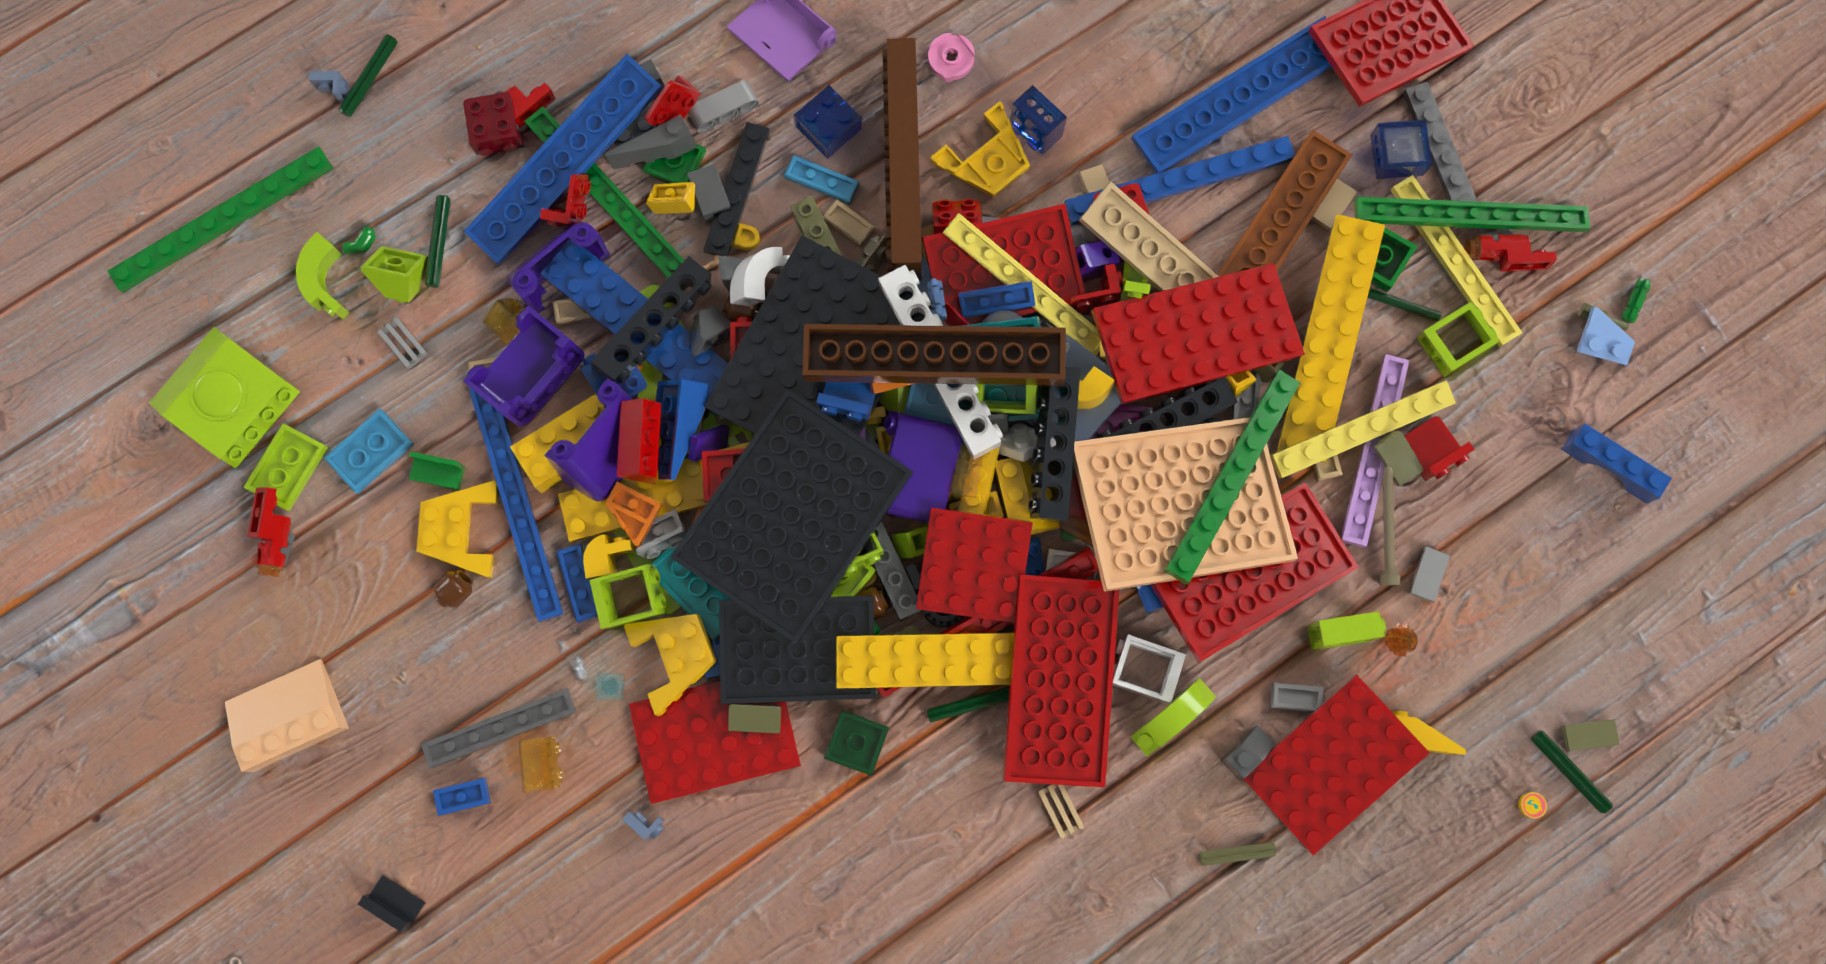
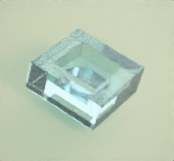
[596,673,625,700]

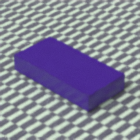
[688,425,729,462]

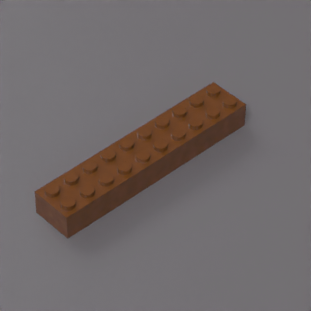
[882,38,922,281]
[802,324,1066,386]

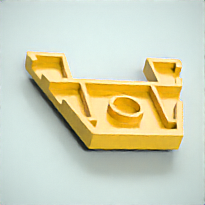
[930,101,1030,198]
[416,481,499,578]
[624,614,717,716]

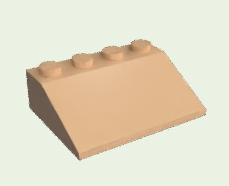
[225,659,349,772]

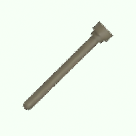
[1379,466,1400,586]

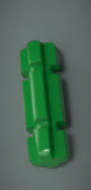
[1621,278,1651,324]

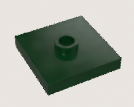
[824,710,889,776]

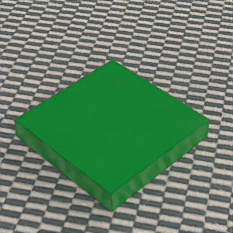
[642,143,707,183]

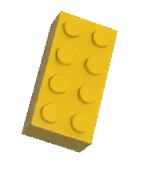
[510,394,605,493]

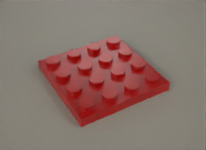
[916,507,1033,623]

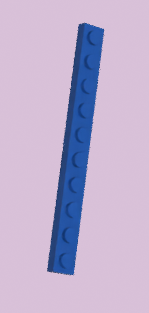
[1064,136,1295,224]
[469,388,564,622]

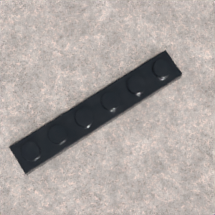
[704,122,770,256]

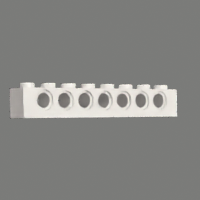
[878,265,1003,460]

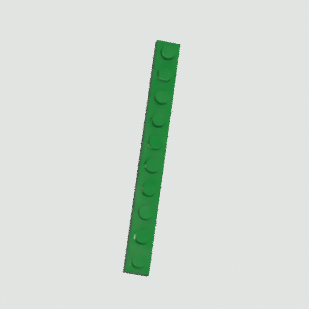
[524,106,689,291]
[107,146,334,293]
[1354,197,1591,232]
[1164,369,1300,585]

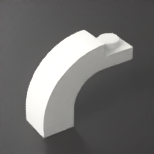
[730,247,790,307]

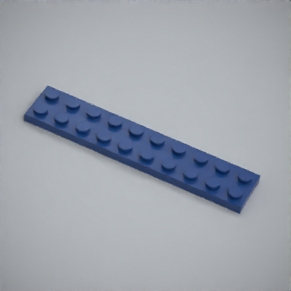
[1131,16,1332,174]
[463,54,663,265]
[540,240,729,426]

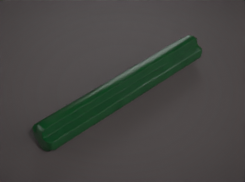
[339,34,398,117]
[425,195,451,288]
[927,687,1010,722]
[1531,730,1613,814]

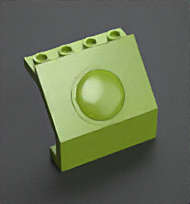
[149,327,300,469]

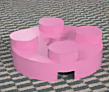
[928,33,974,82]

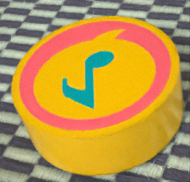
[1518,792,1547,818]

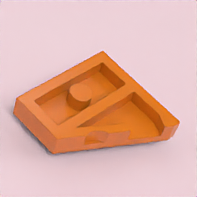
[605,481,663,547]

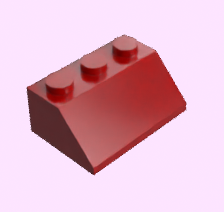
[617,398,661,485]

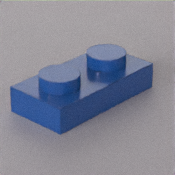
[433,778,491,816]

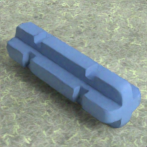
[927,278,947,322]

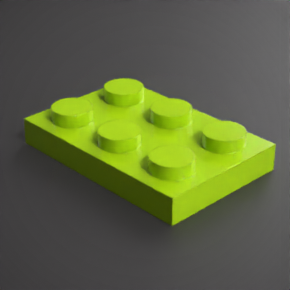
[243,423,329,512]

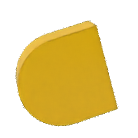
[733,223,760,251]

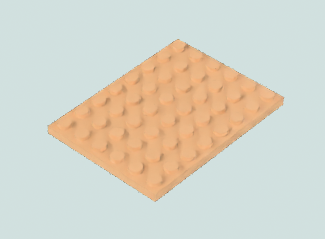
[1073,417,1298,592]

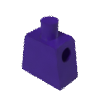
[1076,241,1124,282]

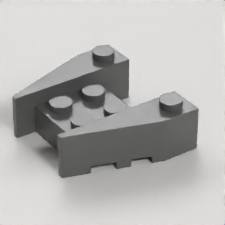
[604,59,697,169]

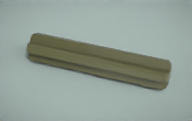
[1199,842,1276,866]

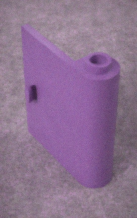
[727,0,837,82]

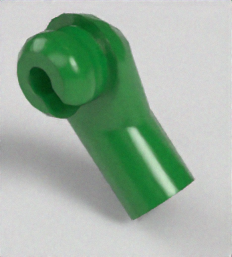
[342,227,376,254]

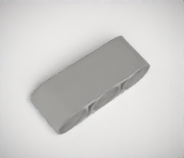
[688,80,759,133]

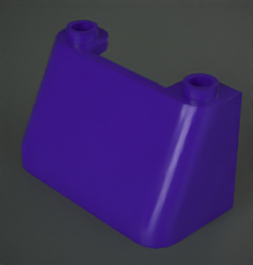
[508,222,610,313]
[463,305,585,427]
[544,378,633,501]
[884,410,962,523]

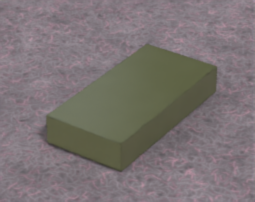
[1561,719,1620,751]

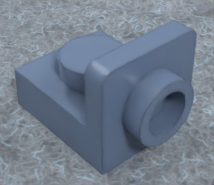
[309,71,349,102]
[622,811,665,840]

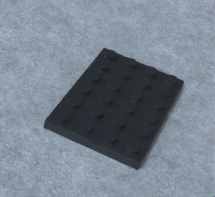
[719,595,876,704]

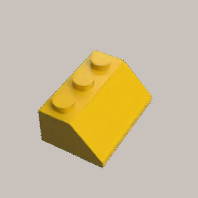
[995,458,1060,535]

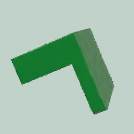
[409,451,466,491]

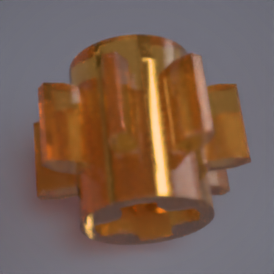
[1385,624,1418,657]

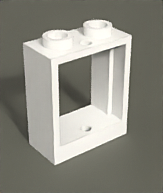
[1113,635,1186,704]

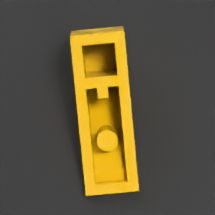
[1392,710,1466,755]

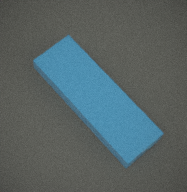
[784,155,859,205]

